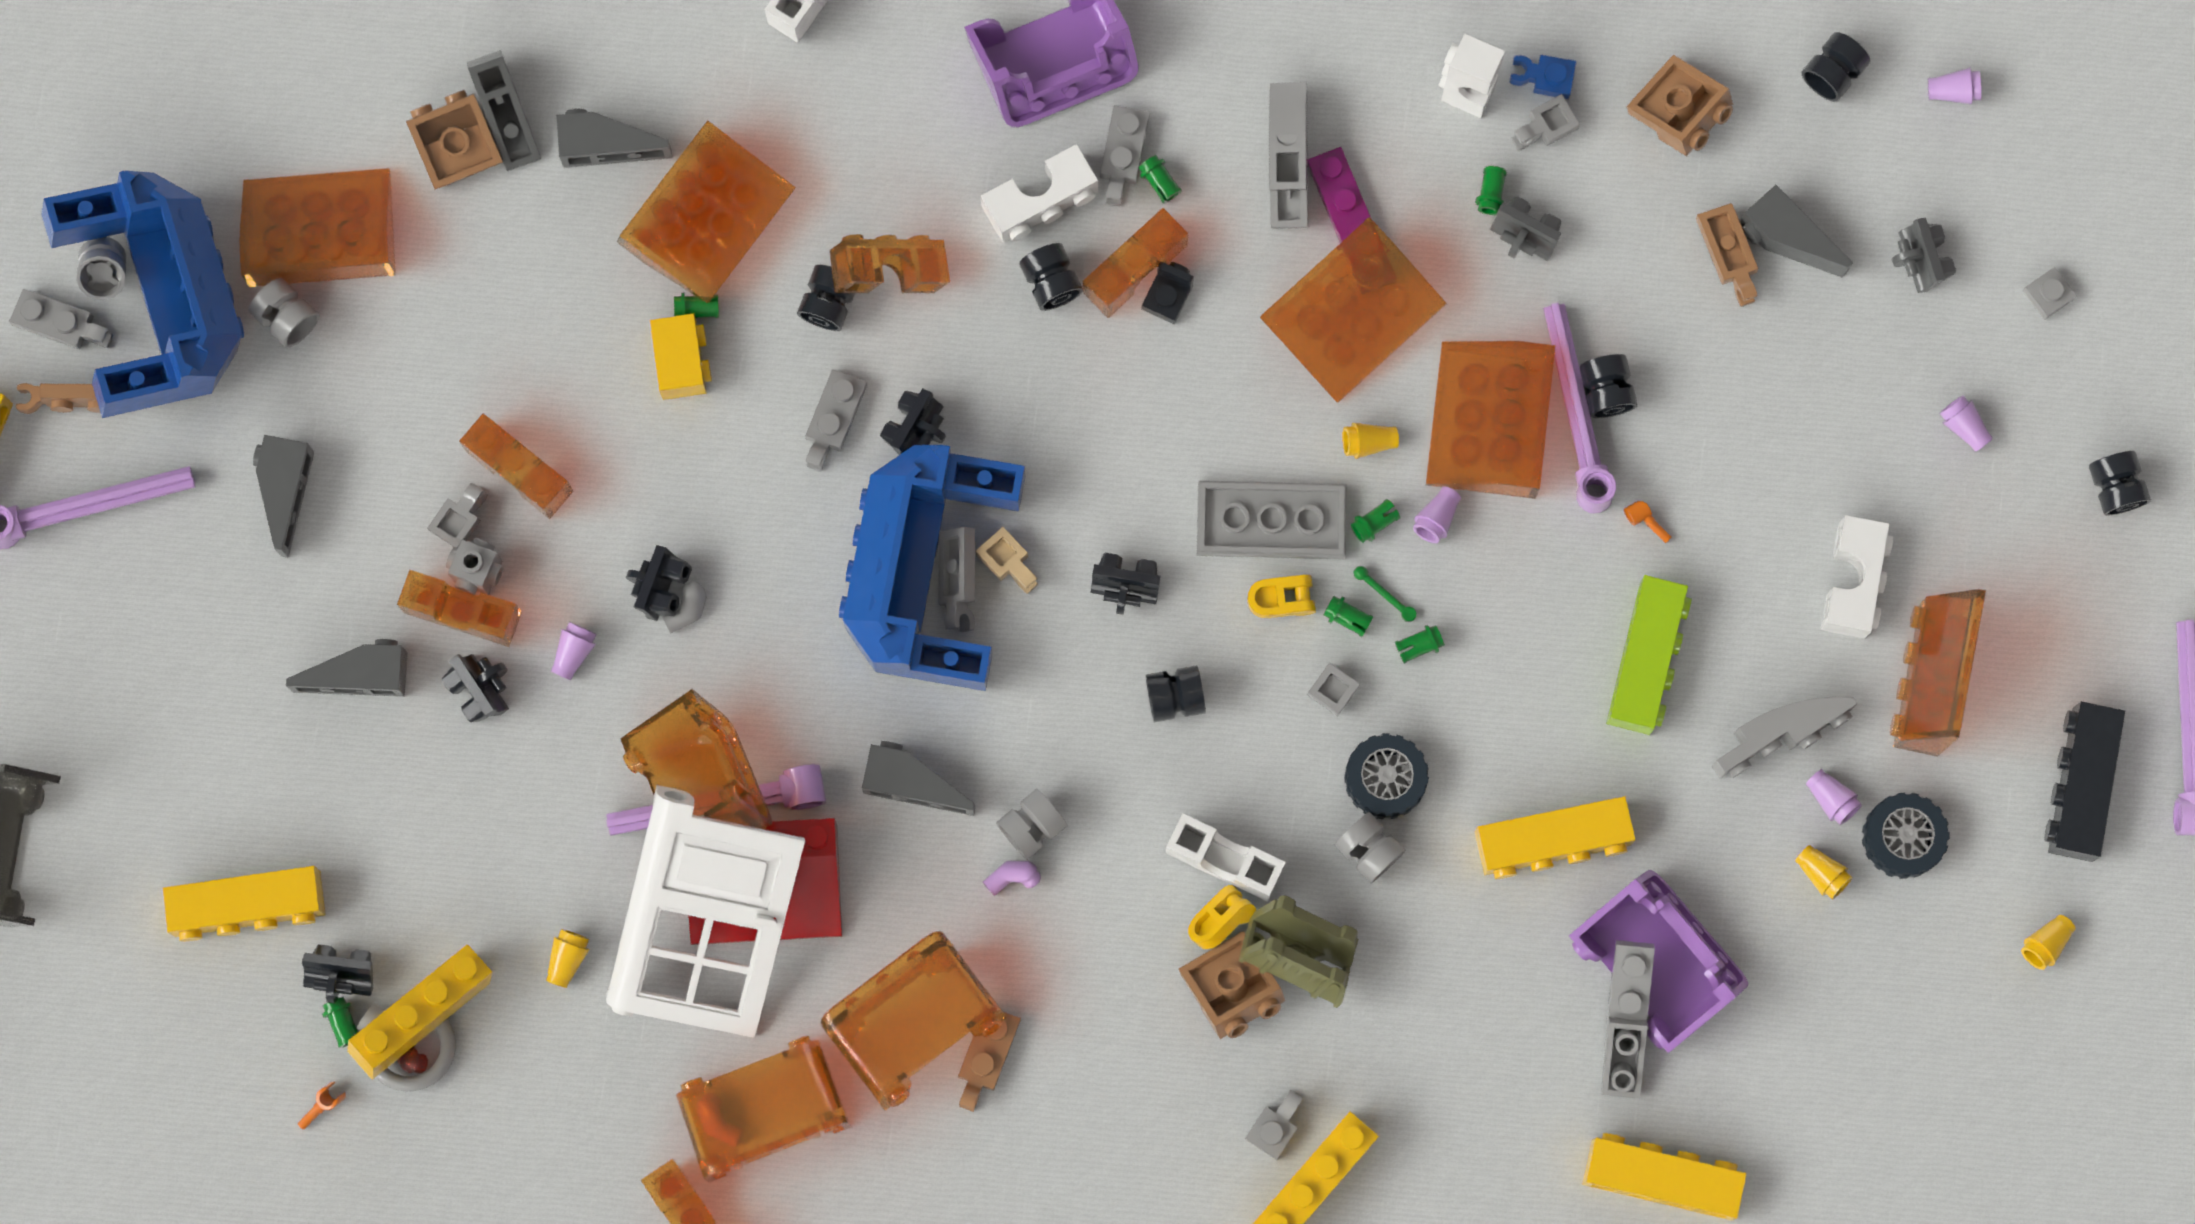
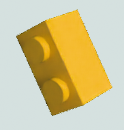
[650,314,712,400]

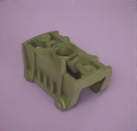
[1239,895,1358,1008]

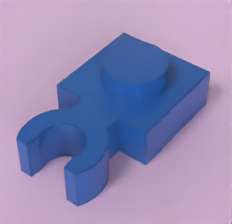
[1509,55,1576,100]

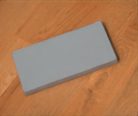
[1197,481,1347,559]

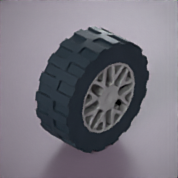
[1344,733,1429,820]
[1862,792,1950,879]

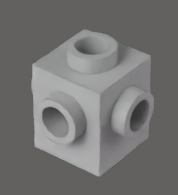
[446,538,503,595]

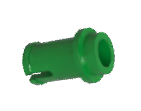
[1139,155,1182,204]
[1475,166,1507,215]
[674,292,719,318]
[1351,499,1400,543]
[1323,596,1373,637]
[1394,624,1445,664]
[322,997,358,1048]

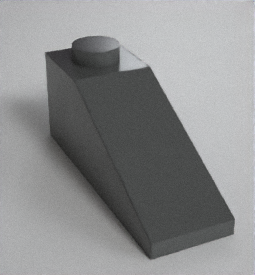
[467,50,541,171]
[556,108,673,168]
[1740,185,1853,278]
[253,435,314,558]
[286,639,408,697]
[862,741,975,816]

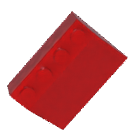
[688,818,842,945]

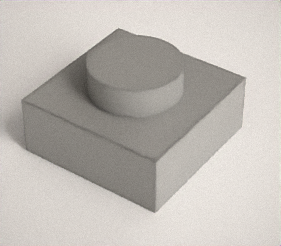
[2023,267,2077,320]
[1307,663,1360,717]

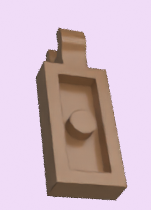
[1696,203,1758,307]
[16,383,100,414]
[958,1005,1021,1112]

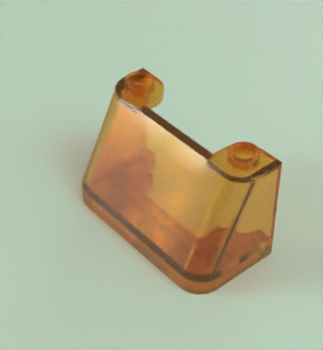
[620,689,773,829]
[820,931,1006,1111]
[676,1036,852,1183]

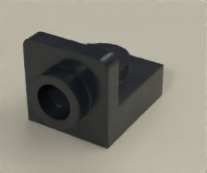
[1141,262,1194,325]

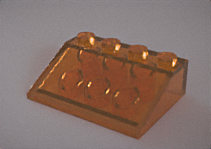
[616,120,796,304]
[239,168,396,287]
[1260,217,1447,403]
[1425,341,1556,499]
[1889,589,1986,757]

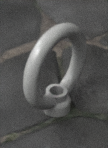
[357,1003,456,1091]

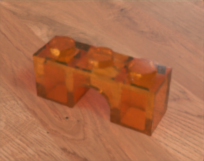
[1083,208,1189,318]
[829,234,950,293]
[459,413,574,519]
[397,570,522,647]
[641,1158,718,1224]

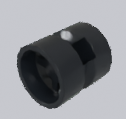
[1801,32,1871,102]
[1019,243,1083,311]
[796,264,859,331]
[1579,354,1638,418]
[2089,451,2151,516]
[1145,665,1206,722]

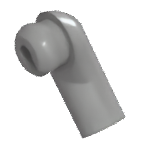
[663,581,706,634]

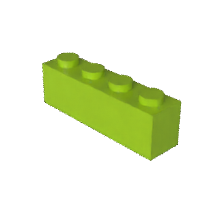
[1606,575,1692,735]

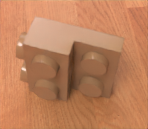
[1626,55,1733,156]
[406,90,503,190]
[1179,931,1285,1039]

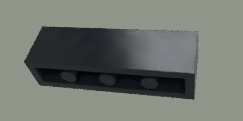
[2044,701,2125,862]

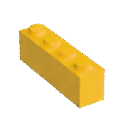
[1474,796,1636,879]
[163,866,325,942]
[347,944,492,1080]
[1252,1111,1379,1224]
[1582,1133,1747,1221]

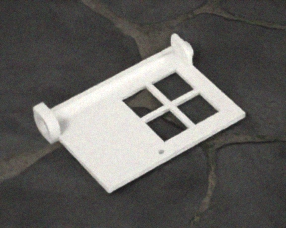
[606,785,805,1038]

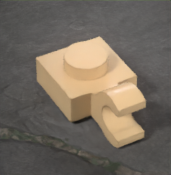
[975,527,1038,594]

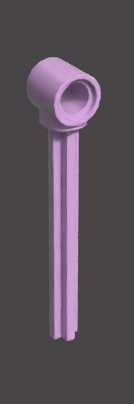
[1543,303,1616,513]
[0,466,195,549]
[2173,620,2195,835]
[606,764,826,836]

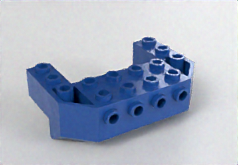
[41,170,244,418]
[839,445,1026,691]

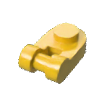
[1247,575,1316,618]
[1188,885,1256,949]

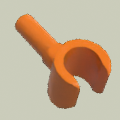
[1624,501,1672,543]
[297,1082,346,1130]

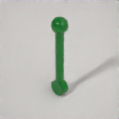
[1354,566,1417,622]

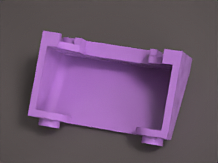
[964,0,1138,127]
[1569,870,1748,1053]

